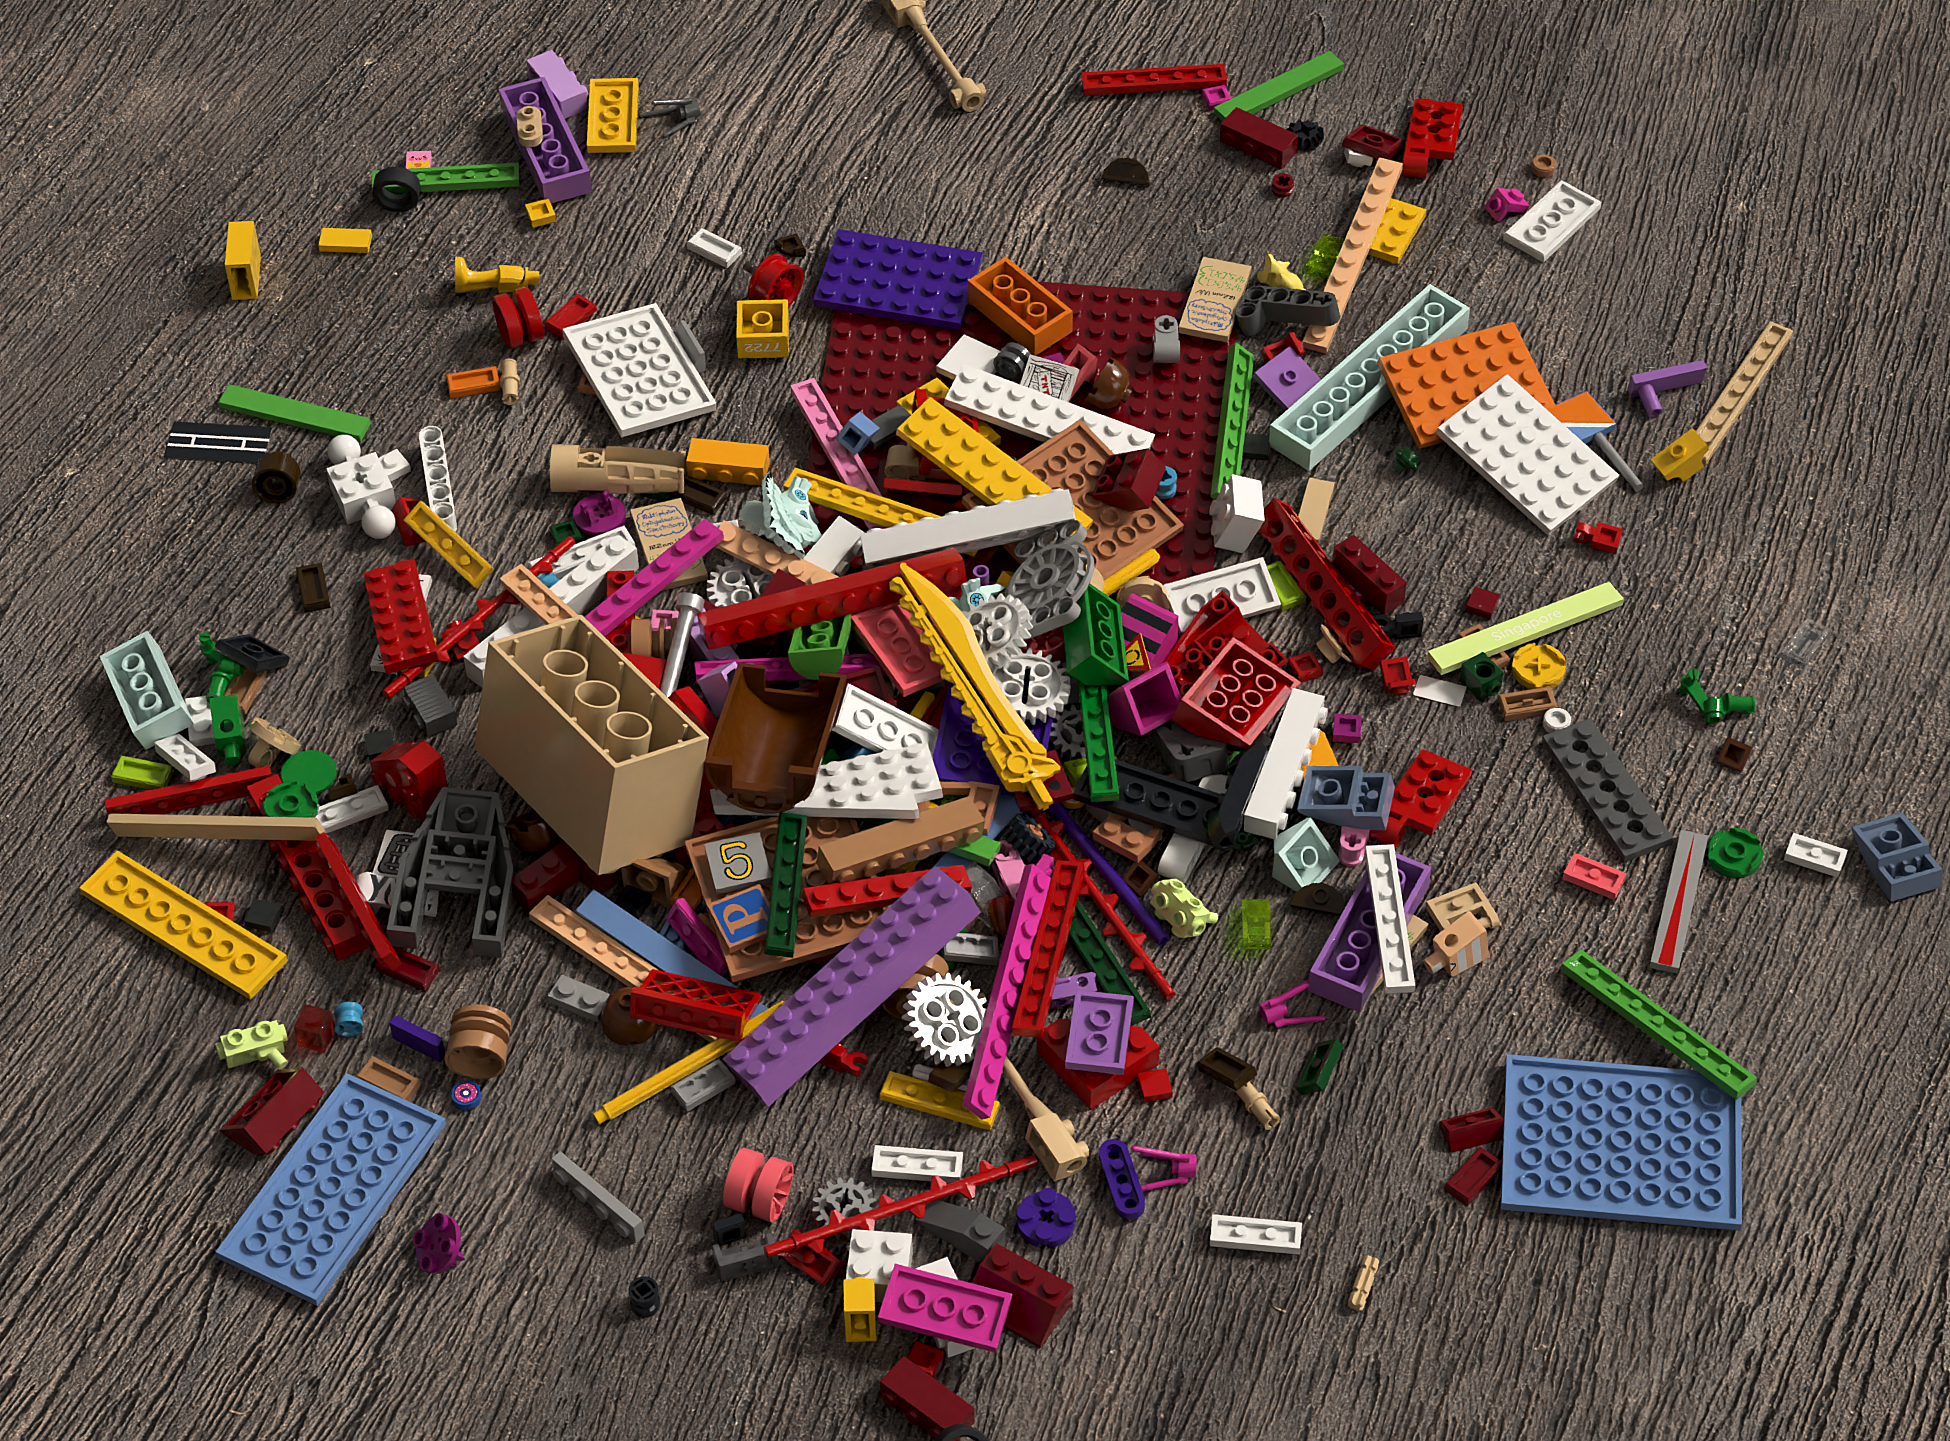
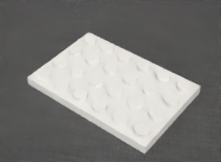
[563,303,716,437]
[1436,374,1619,536]

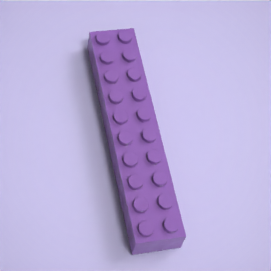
[723,866,981,1107]

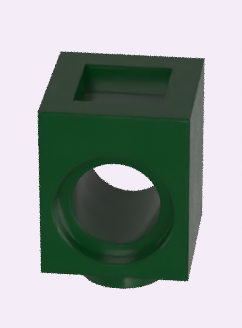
[1460,652,1504,701]

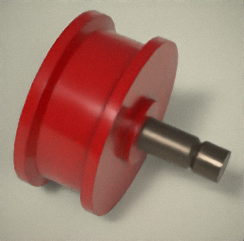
[743,254,804,307]

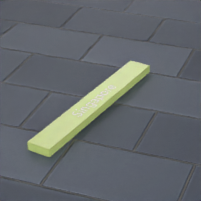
[1427,582,1624,675]

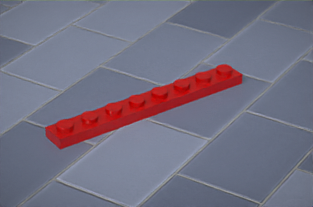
[1012,860,1085,1038]

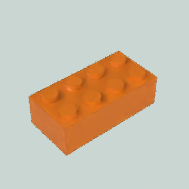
[968,256,1073,356]

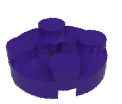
[1016,1188,1076,1248]

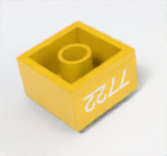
[736,300,789,358]

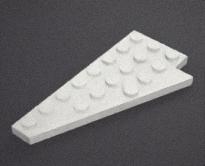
[710,742,943,819]

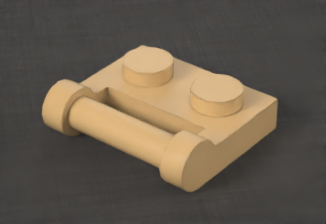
[1425,882,1500,931]

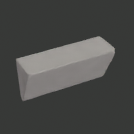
[674,320,706,373]

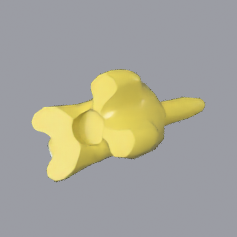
[1257,254,1305,290]

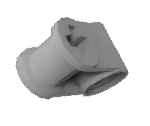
[1153,315,1180,363]

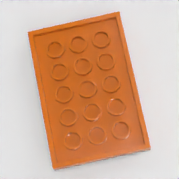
[1377,322,1556,449]

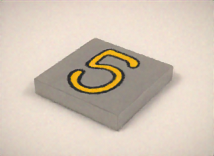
[704,832,772,895]

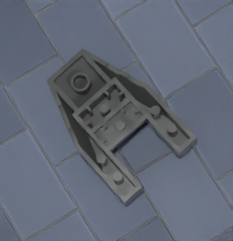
[387,787,514,958]

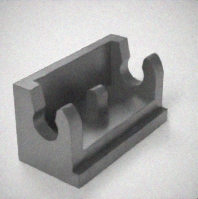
[712,1230,779,1282]

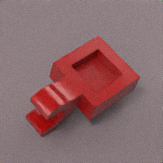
[1573,522,1623,555]
[818,1043,868,1077]

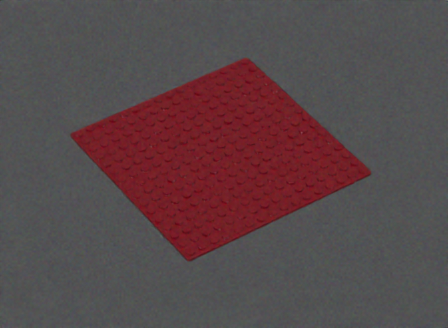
[792,281,1237,598]

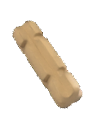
[1348,1255,1379,1311]

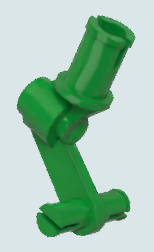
[199,632,245,703]
[1679,669,1755,724]

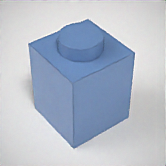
[835,412,880,455]

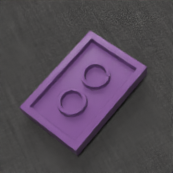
[1065,990,1134,1075]

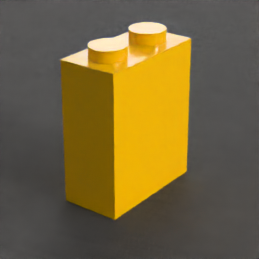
[225,221,261,300]

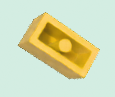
[844,1277,876,1342]

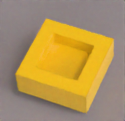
[525,199,556,228]

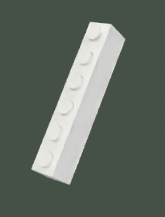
[1244,688,1328,840]

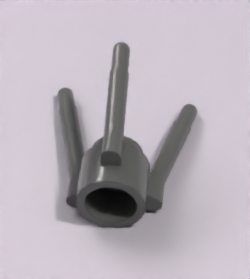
[639,97,700,137]

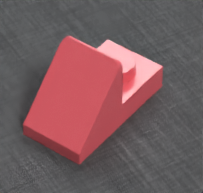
[1063,344,1098,401]

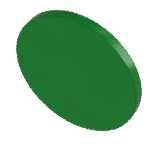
[281,750,337,795]

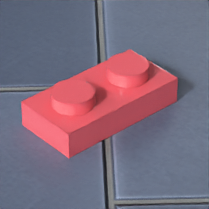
[1562,853,1626,900]

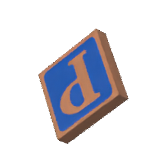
[707,884,770,953]

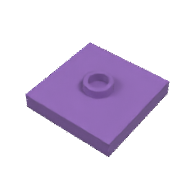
[1252,346,1321,411]

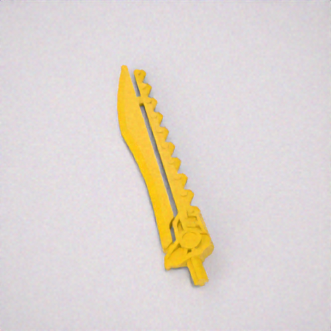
[889,563,1060,810]

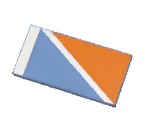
[1547,391,1616,444]

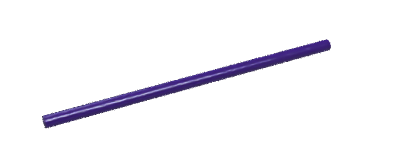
[1047,803,1170,946]

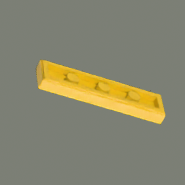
[404,500,494,589]
[880,1071,1000,1130]

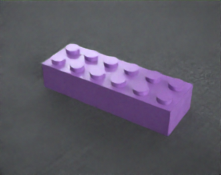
[499,77,592,203]
[1308,853,1432,1012]

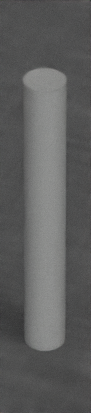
[1593,432,1644,492]

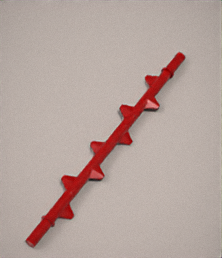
[382,536,576,699]
[1027,808,1176,1000]
[763,1155,1038,1258]

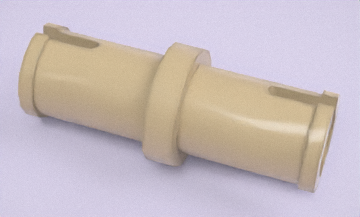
[500,359,520,405]
[1232,1081,1280,1130]

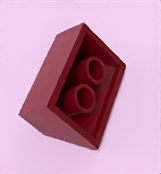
[219,1067,325,1155]
[972,1243,1073,1348]

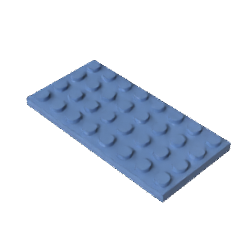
[216,1073,446,1306]

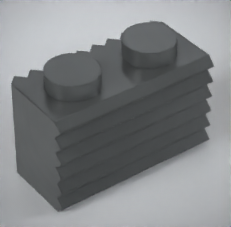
[401,674,457,738]

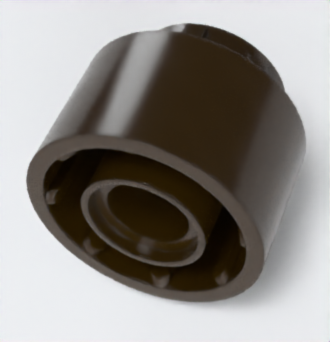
[252,451,301,504]

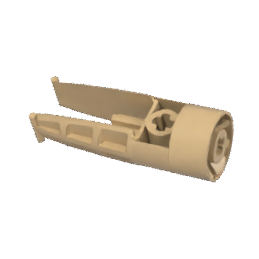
[550,444,686,494]

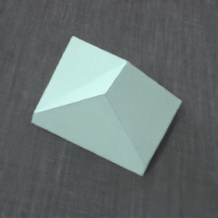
[1272,818,1340,892]

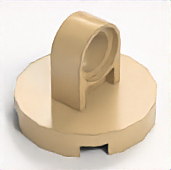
[1117,576,1170,611]
[248,717,301,767]

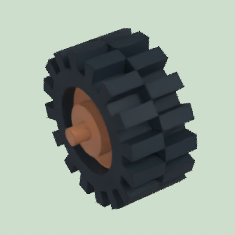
[1002,813,1055,864]

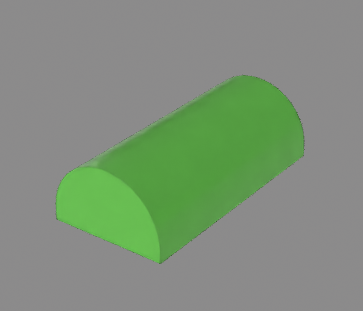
[788,613,855,680]

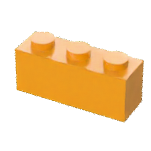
[686,438,770,486]

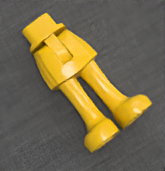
[455,257,539,293]

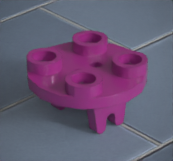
[573,490,625,538]
[412,1213,465,1274]

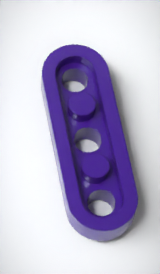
[1099,1139,1145,1220]

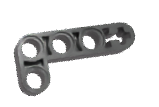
[1235,286,1341,336]

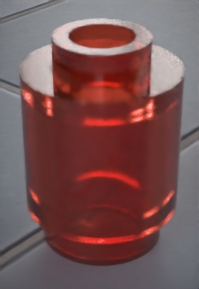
[986,894,1014,938]

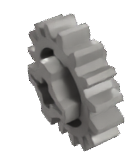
[1049,705,1086,761]
[812,1177,877,1240]

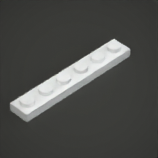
[1365,844,1415,994]

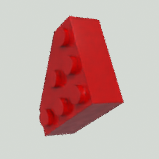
[370,740,448,822]
[1037,1018,1160,1110]

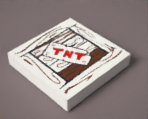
[1020,354,1079,403]

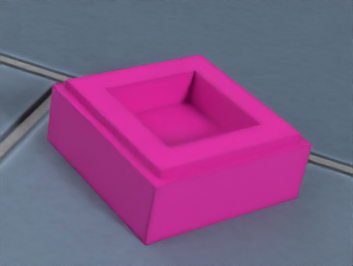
[1202,85,1231,111]

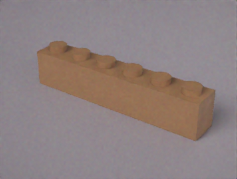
[816,796,985,884]

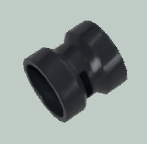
[628,1276,660,1318]

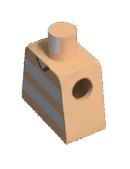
[1423,911,1489,976]

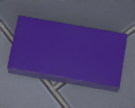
[389,1016,445,1062]

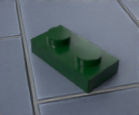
[1296,1038,1344,1095]

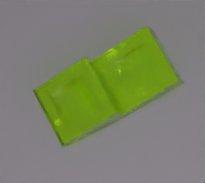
[1304,233,1345,281]
[1241,899,1271,949]

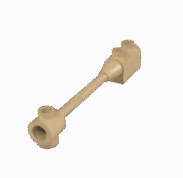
[879,0,986,112]
[949,987,1089,1182]

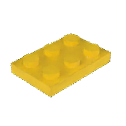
[1368,198,1426,264]

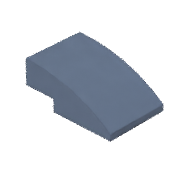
[1298,766,1395,830]
[1852,812,1943,902]

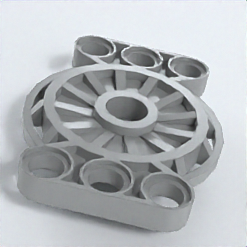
[1004,520,1094,641]

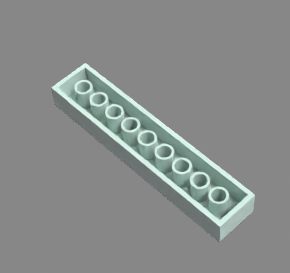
[1269,284,1470,471]

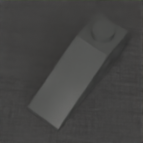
[915,1200,1005,1263]

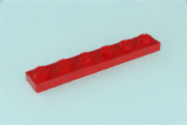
[1082,64,1227,96]
[104,766,272,816]
[315,832,403,971]
[802,865,972,917]

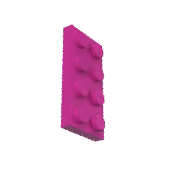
[878,1264,1012,1353]

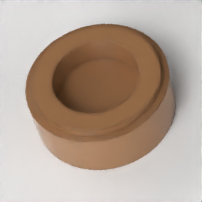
[1531,154,1556,178]

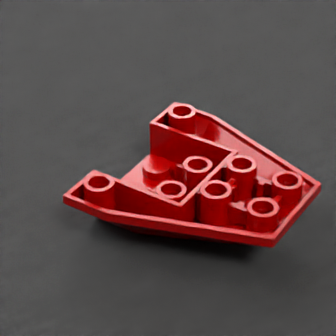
[1163,590,1288,699]

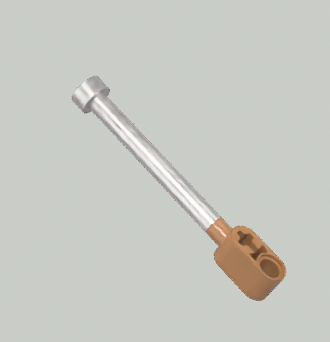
[660,592,704,698]

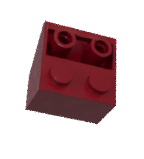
[1091,448,1166,512]

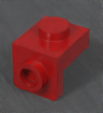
[1260,332,1304,363]
[444,620,479,661]
[1379,656,1416,696]

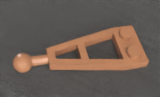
[1093,774,1190,863]
[917,781,1001,836]

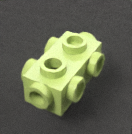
[1150,878,1218,938]
[215,1020,288,1069]

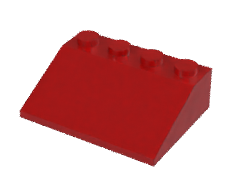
[1171,637,1301,748]

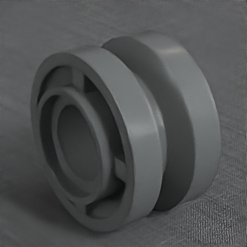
[993,342,1031,383]

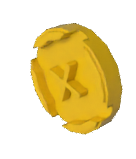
[1511,643,1566,689]

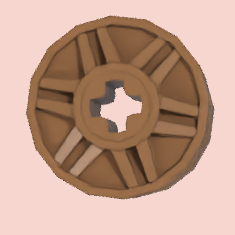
[631,618,678,659]
[444,1004,512,1079]

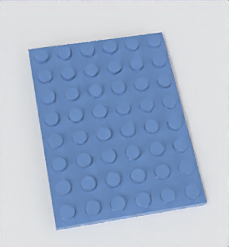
[1500,1054,1742,1231]

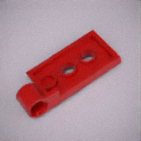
[1401,98,1463,179]
[1369,749,1472,849]

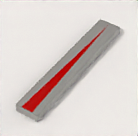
[1649,830,1708,974]

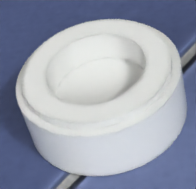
[1543,708,1571,733]

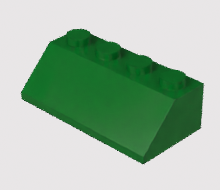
[1062,583,1129,685]

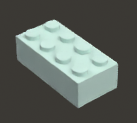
[100,631,194,750]

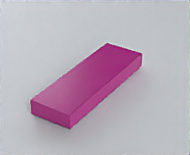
[665,898,728,977]

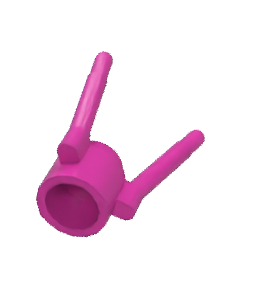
[1259,979,1325,1029]
[1131,1146,1196,1192]

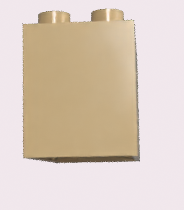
[474,615,709,875]

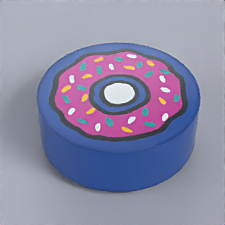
[451,1081,481,1111]

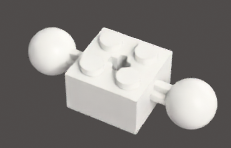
[326,435,396,539]

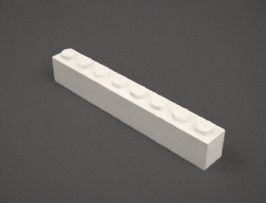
[860,489,1076,570]
[463,535,639,688]

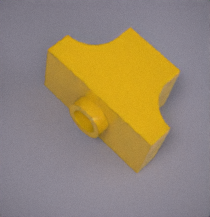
[1650,428,1710,482]

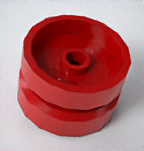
[491,286,544,350]

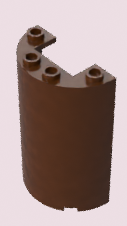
[704,663,847,814]

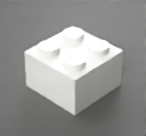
[1209,474,1264,553]
[846,1229,913,1303]

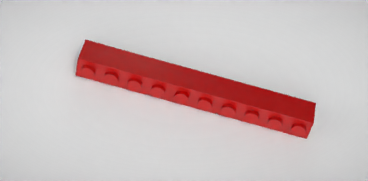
[697,548,967,651]

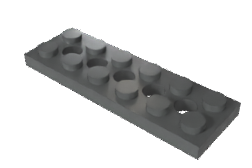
[1542,718,1674,863]

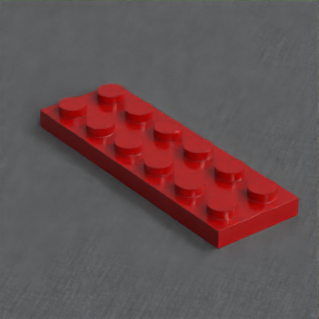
[363,559,439,675]

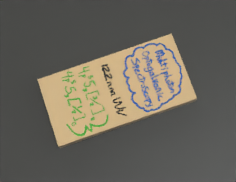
[1178,257,1252,343]
[630,498,708,591]

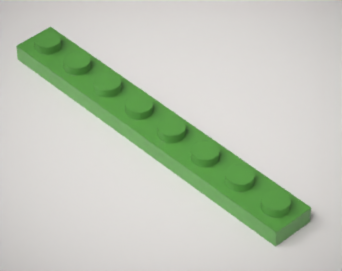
[1210,342,1254,500]
[1561,950,1757,1100]

